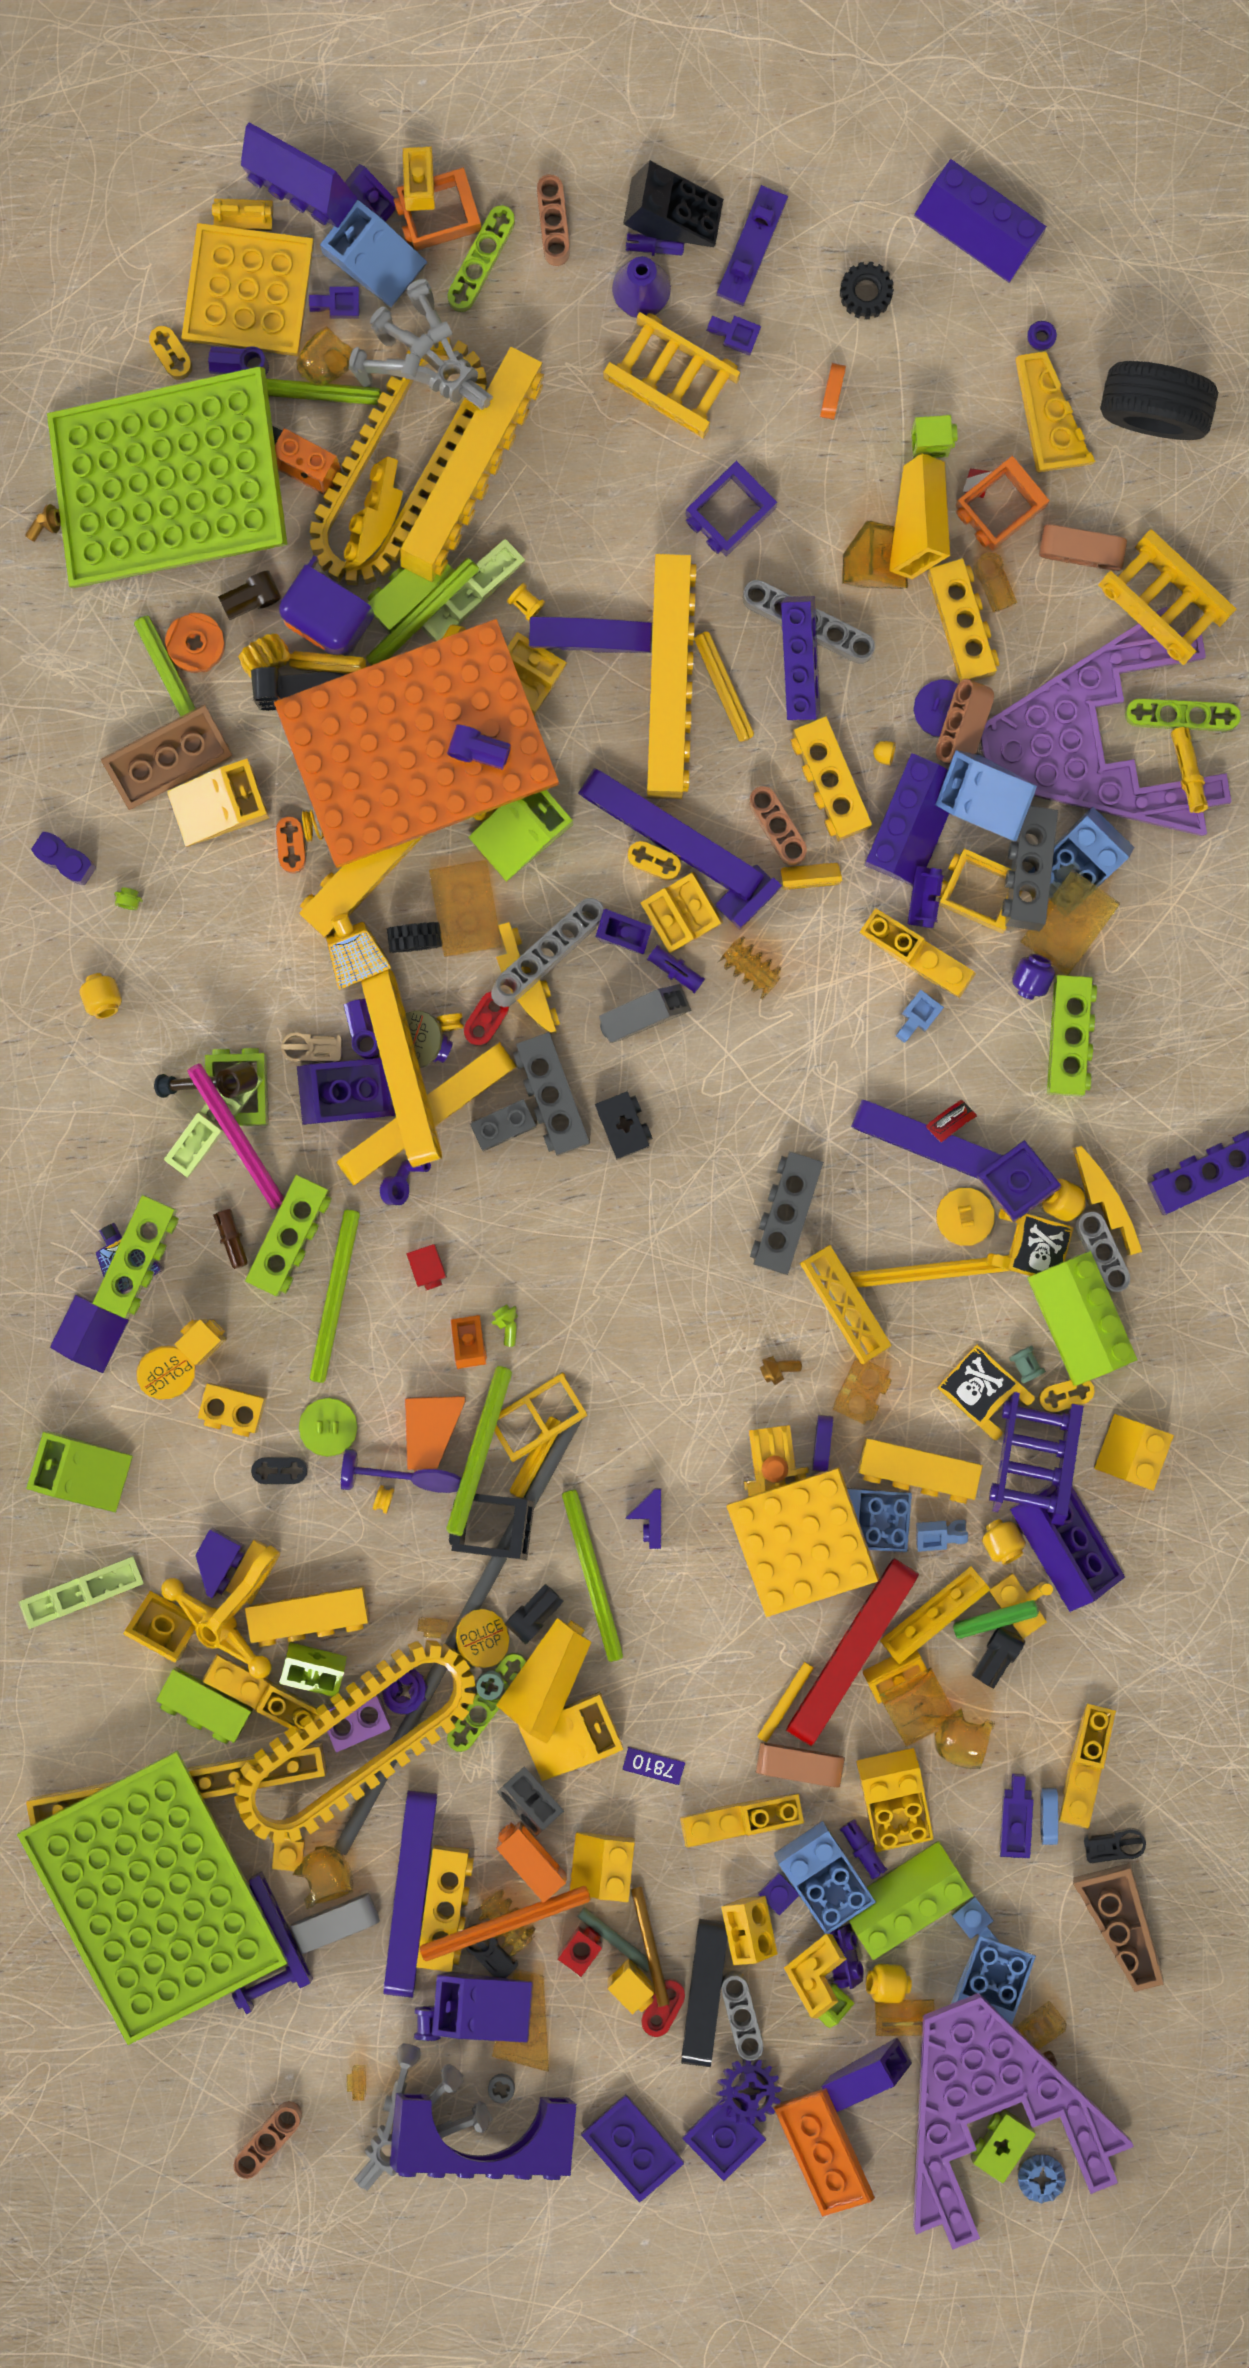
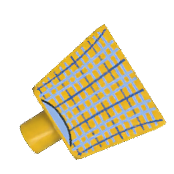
[326,913,391,990]

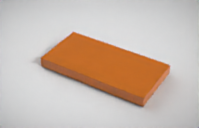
[773,2088,875,2217]

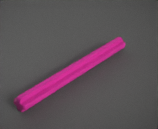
[187,1063,284,1209]

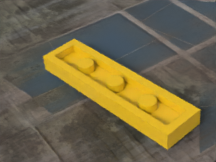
[880,1566,991,1664]

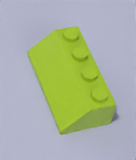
[1027,1251,1138,1386]
[848,1841,973,1960]

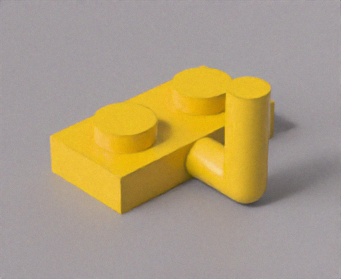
[989,1573,1053,1639]

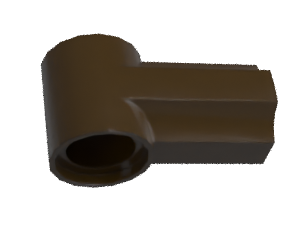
[218,570,282,620]

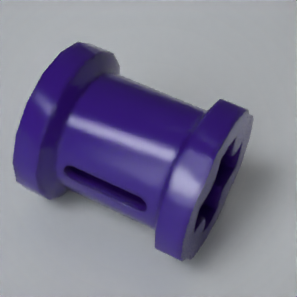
[414,2006,441,2041]

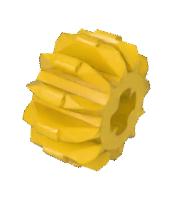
[238,634,291,678]

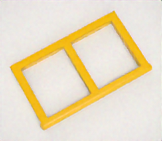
[494,1373,588,1462]

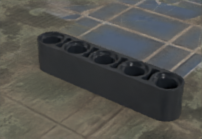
[681,1919,728,2067]

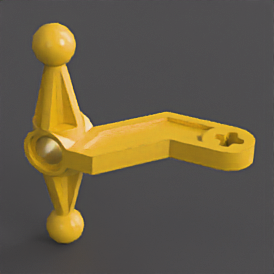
[161,1545,281,1679]

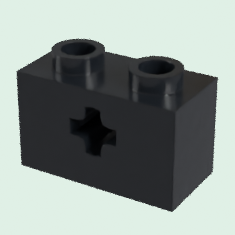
[595,1091,653,1160]

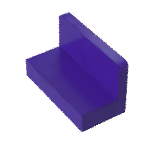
[716,865,782,930]

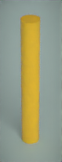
[757,1661,814,1743]

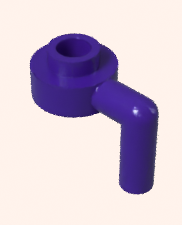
[380,1160,431,1205]

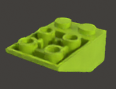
[468,790,573,882]
[26,1431,133,1513]

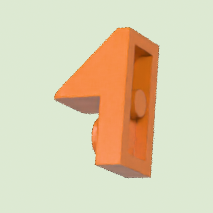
[451,1315,487,1369]

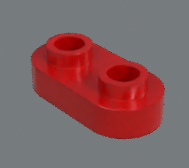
[464,992,509,1046]
[641,1979,685,2037]

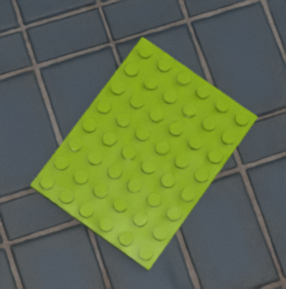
[47,366,288,588]
[17,1750,288,2045]

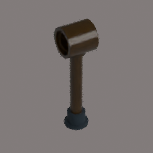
[154,1062,258,1098]

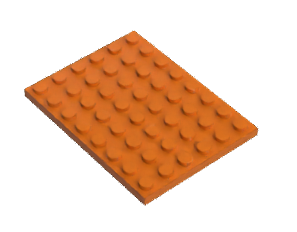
[274,619,559,868]

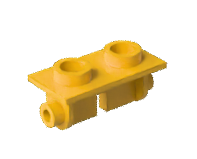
[212,198,273,230]

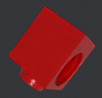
[406,1244,447,1291]
[557,1926,603,1977]

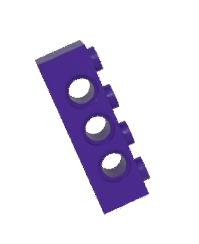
[781,596,821,720]
[1147,1130,1249,1215]

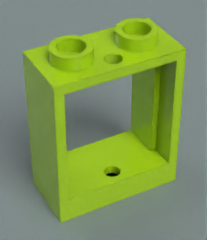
[205,1048,268,1126]

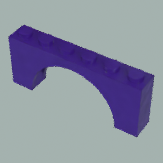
[390,2093,577,2180]

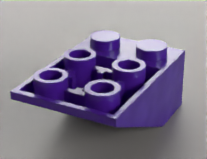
[432,1972,533,2043]

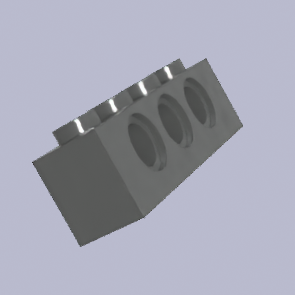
[1002,806,1058,931]
[513,1032,590,1156]
[750,1152,824,1275]

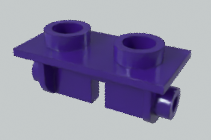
[907,866,945,928]
[829,1923,864,1989]

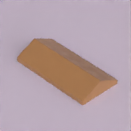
[100,704,233,810]

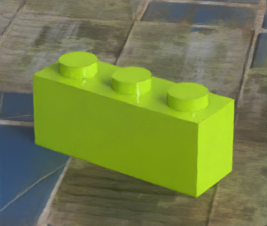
[367,564,454,633]
[156,1667,254,1744]

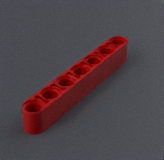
[786,1558,919,1747]

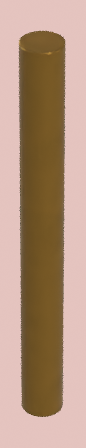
[630,1887,670,2007]

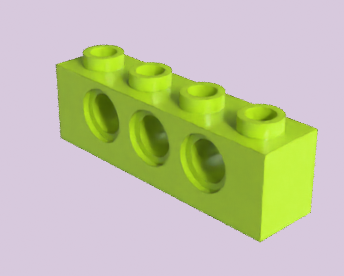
[1047,975,1097,1097]
[245,1175,332,1297]
[92,1195,179,1318]

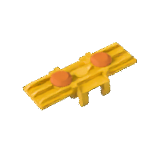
[743,1425,809,1497]

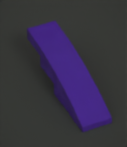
[529,617,652,653]

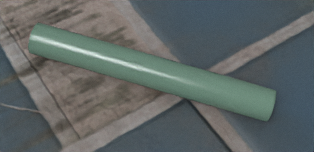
[577,1907,650,1972]

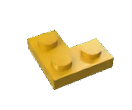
[784,1933,846,2019]

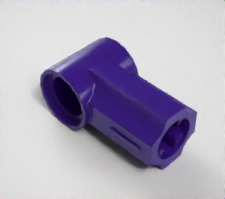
[208,346,269,375]
[447,725,511,770]
[343,999,379,1059]

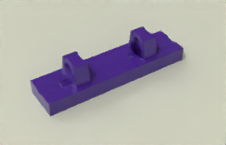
[717,185,788,306]

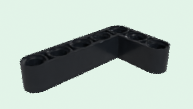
[251,667,347,711]

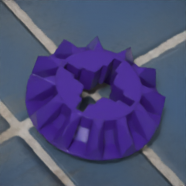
[382,1668,428,1715]

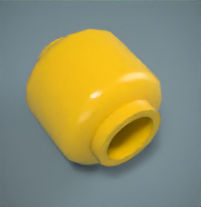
[79,973,122,1019]
[1041,1178,1085,1222]
[982,1519,1026,1565]
[865,1964,912,2003]

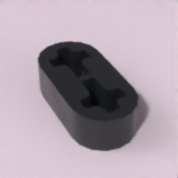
[251,1457,308,1484]

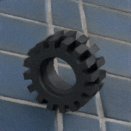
[840,261,894,320]
[387,922,442,953]

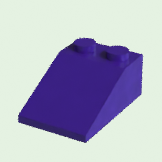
[297,1058,396,1125]

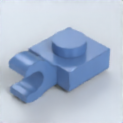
[896,990,944,1043]
[916,1520,968,1552]
[951,1896,999,1942]

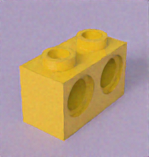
[198,1383,267,1437]
[721,1896,778,1965]
[607,1958,654,2015]

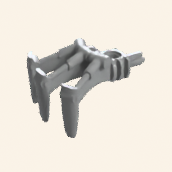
[348,279,493,410]
[354,2043,493,2191]

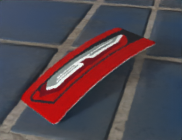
[926,1100,977,1142]

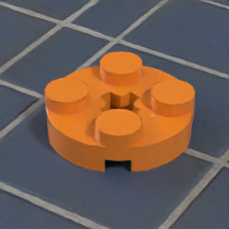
[165,612,225,673]

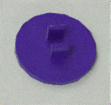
[913,679,958,737]

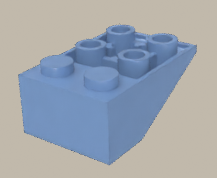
[320,200,428,308]
[935,750,1037,841]
[1028,807,1135,916]
[846,1487,912,1552]
[774,1821,876,1934]
[951,1935,1036,2024]

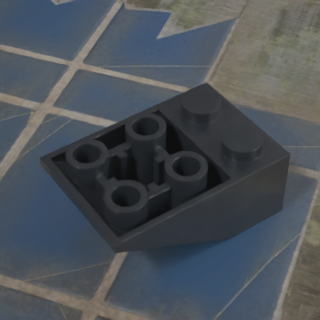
[623,160,724,247]

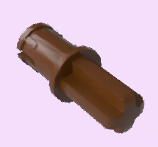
[213,1209,248,1269]

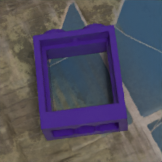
[685,460,777,557]

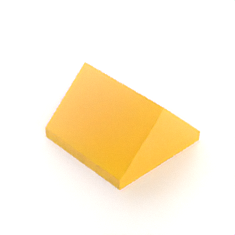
[123,1591,196,1662]

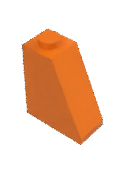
[405,1396,466,1472]

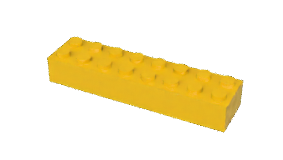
[401,347,544,582]
[647,554,696,799]

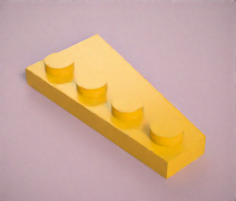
[1015,351,1096,473]

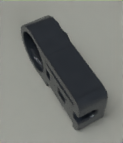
[1084,1828,1146,1863]
[465,1924,518,1978]

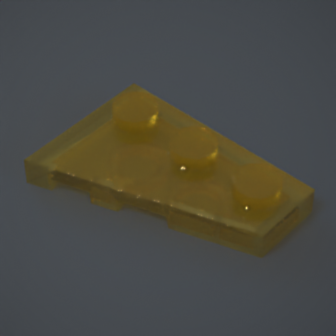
[492,1968,549,2072]

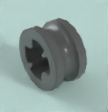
[488,2073,515,2103]

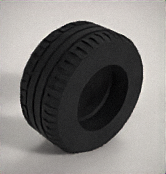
[1100,361,1219,440]

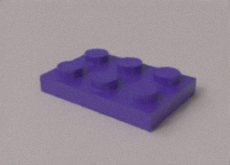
[581,2094,684,2203]

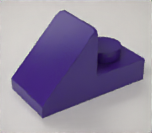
[345,164,396,222]
[595,909,652,954]
[626,1488,661,1549]

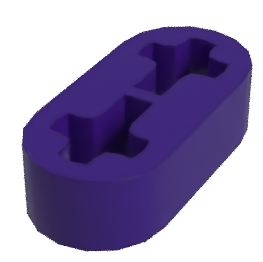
[812,1415,833,1472]

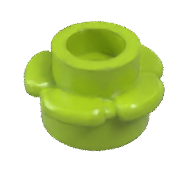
[114,887,143,910]

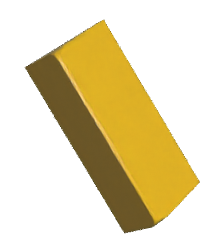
[780,863,842,890]
[863,1650,931,1704]

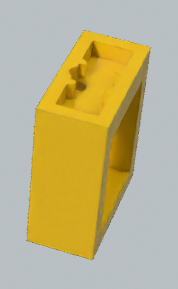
[937,848,1023,933]

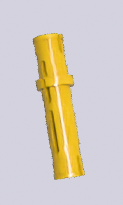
[1171,727,1208,813]

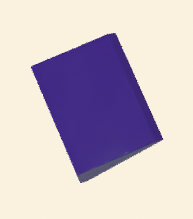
[50,1295,129,1373]

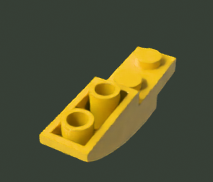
[344,456,403,571]
[859,908,976,999]
[496,922,560,1035]
[202,1654,320,1734]
[1058,1703,1116,1829]
[680,1794,804,1848]

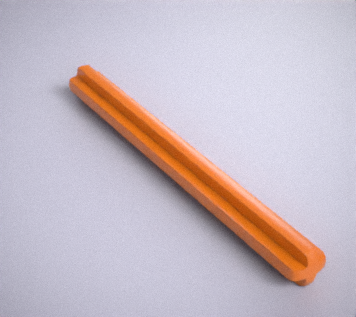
[420,1886,591,1961]

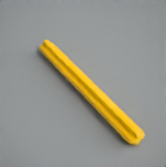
[849,1255,1010,1288]

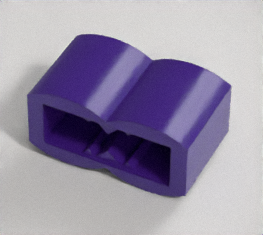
[31,832,96,885]

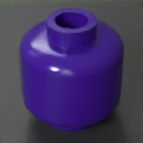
[1012,954,1055,1000]

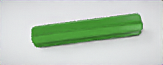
[953,1600,1039,1639]

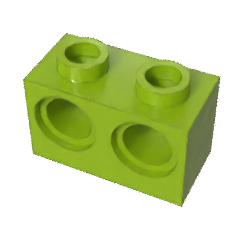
[911,415,958,459]

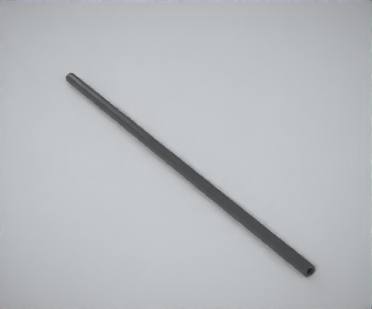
[334,1406,587,1855]

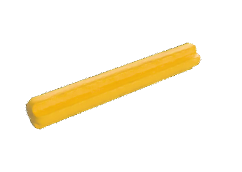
[694,631,754,742]

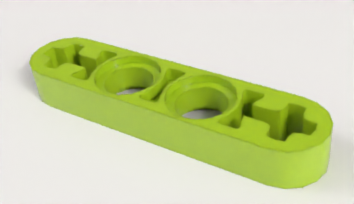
[447,205,515,312]
[1125,699,1241,732]
[447,1653,527,1752]

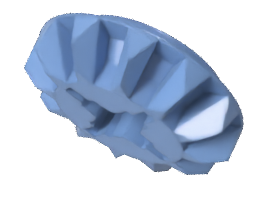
[1018,2154,1066,2204]

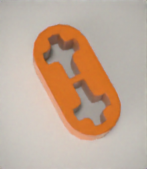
[820,363,846,420]
[276,817,306,874]

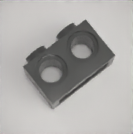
[470,1099,537,1152]
[497,1766,564,1836]

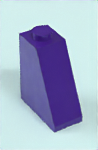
[821,2038,912,2112]

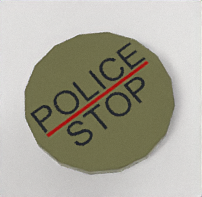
[405,1010,443,1068]

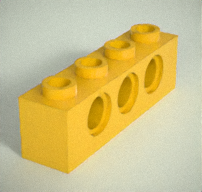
[927,558,1000,682]
[790,716,872,841]
[416,1845,474,1972]

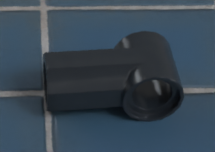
[504,1583,564,1645]
[971,1627,1026,1689]

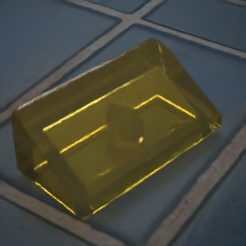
[875,1999,935,2036]

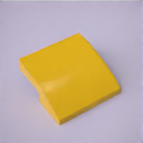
[507,632,567,716]
[640,872,724,953]

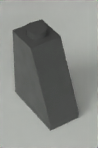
[599,984,691,1043]

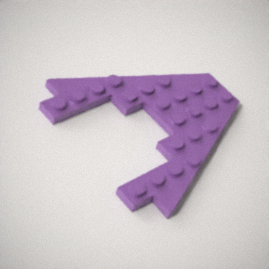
[980,607,1231,836]
[913,1993,1134,2250]

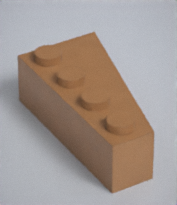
[1073,1863,1164,1992]

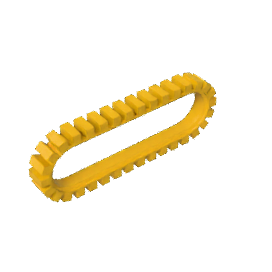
[309,337,487,586]
[234,1640,475,1843]

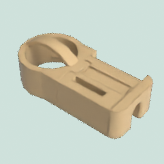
[281,1032,343,1063]

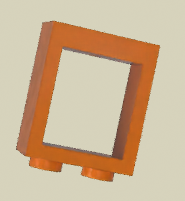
[393,167,481,251]
[275,428,342,495]
[955,455,1050,551]
[496,1821,567,1903]

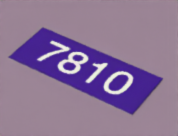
[622,1747,685,1785]

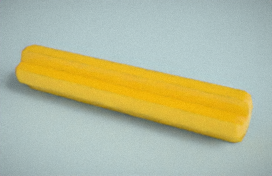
[289,651,367,674]
[510,1416,562,1498]

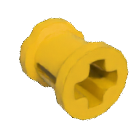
[507,582,545,622]

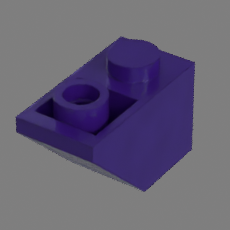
[195,1528,245,1598]

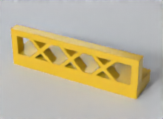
[800,1245,892,1364]

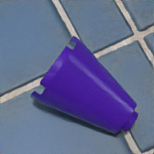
[612,256,671,318]

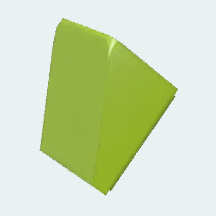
[819,1983,855,2028]

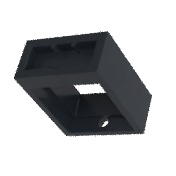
[449,1494,535,1561]

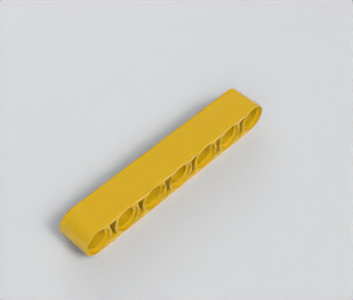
[361,969,442,1168]
[336,1042,517,1186]

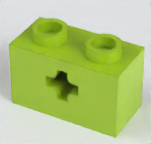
[279,1642,347,1697]
[971,2109,1036,2184]

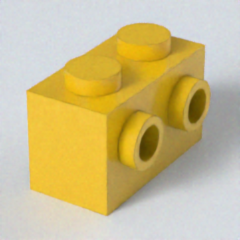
[174,1319,227,1366]

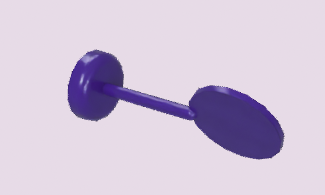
[341,1448,462,1493]

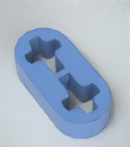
[1040,1788,1058,1845]

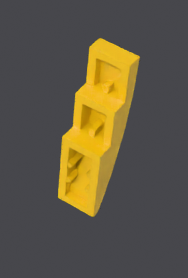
[1073,1146,1142,1255]

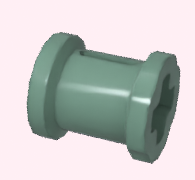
[1008,1345,1046,1384]
[476,1671,504,1700]

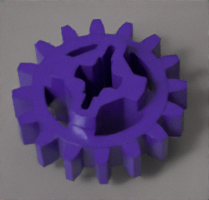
[716,2059,782,2125]

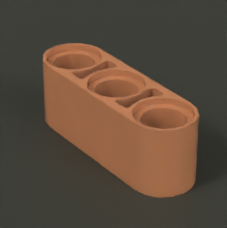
[537,174,570,266]
[1039,525,1127,571]
[936,679,994,764]
[749,786,807,866]
[755,1742,845,1788]
[233,2101,302,2179]

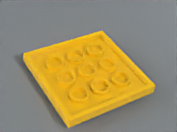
[181,223,314,356]
[726,1467,879,1617]

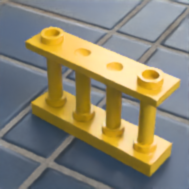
[603,312,741,439]
[1098,529,1237,665]

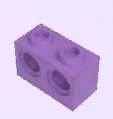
[327,1694,393,1753]

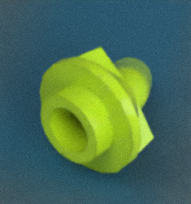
[491,1304,518,1347]

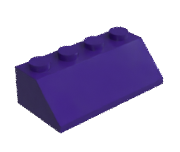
[241,122,358,228]
[914,159,1047,283]
[864,753,949,886]
[1010,1483,1125,1612]

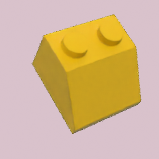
[1094,1414,1174,1491]
[570,1832,635,1902]

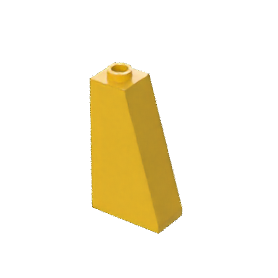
[889,453,950,579]
[496,1618,591,1744]

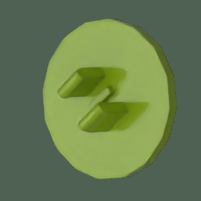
[299,1398,358,1457]

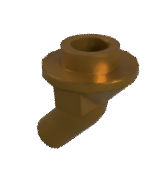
[25,504,61,542]
[760,1356,802,1385]

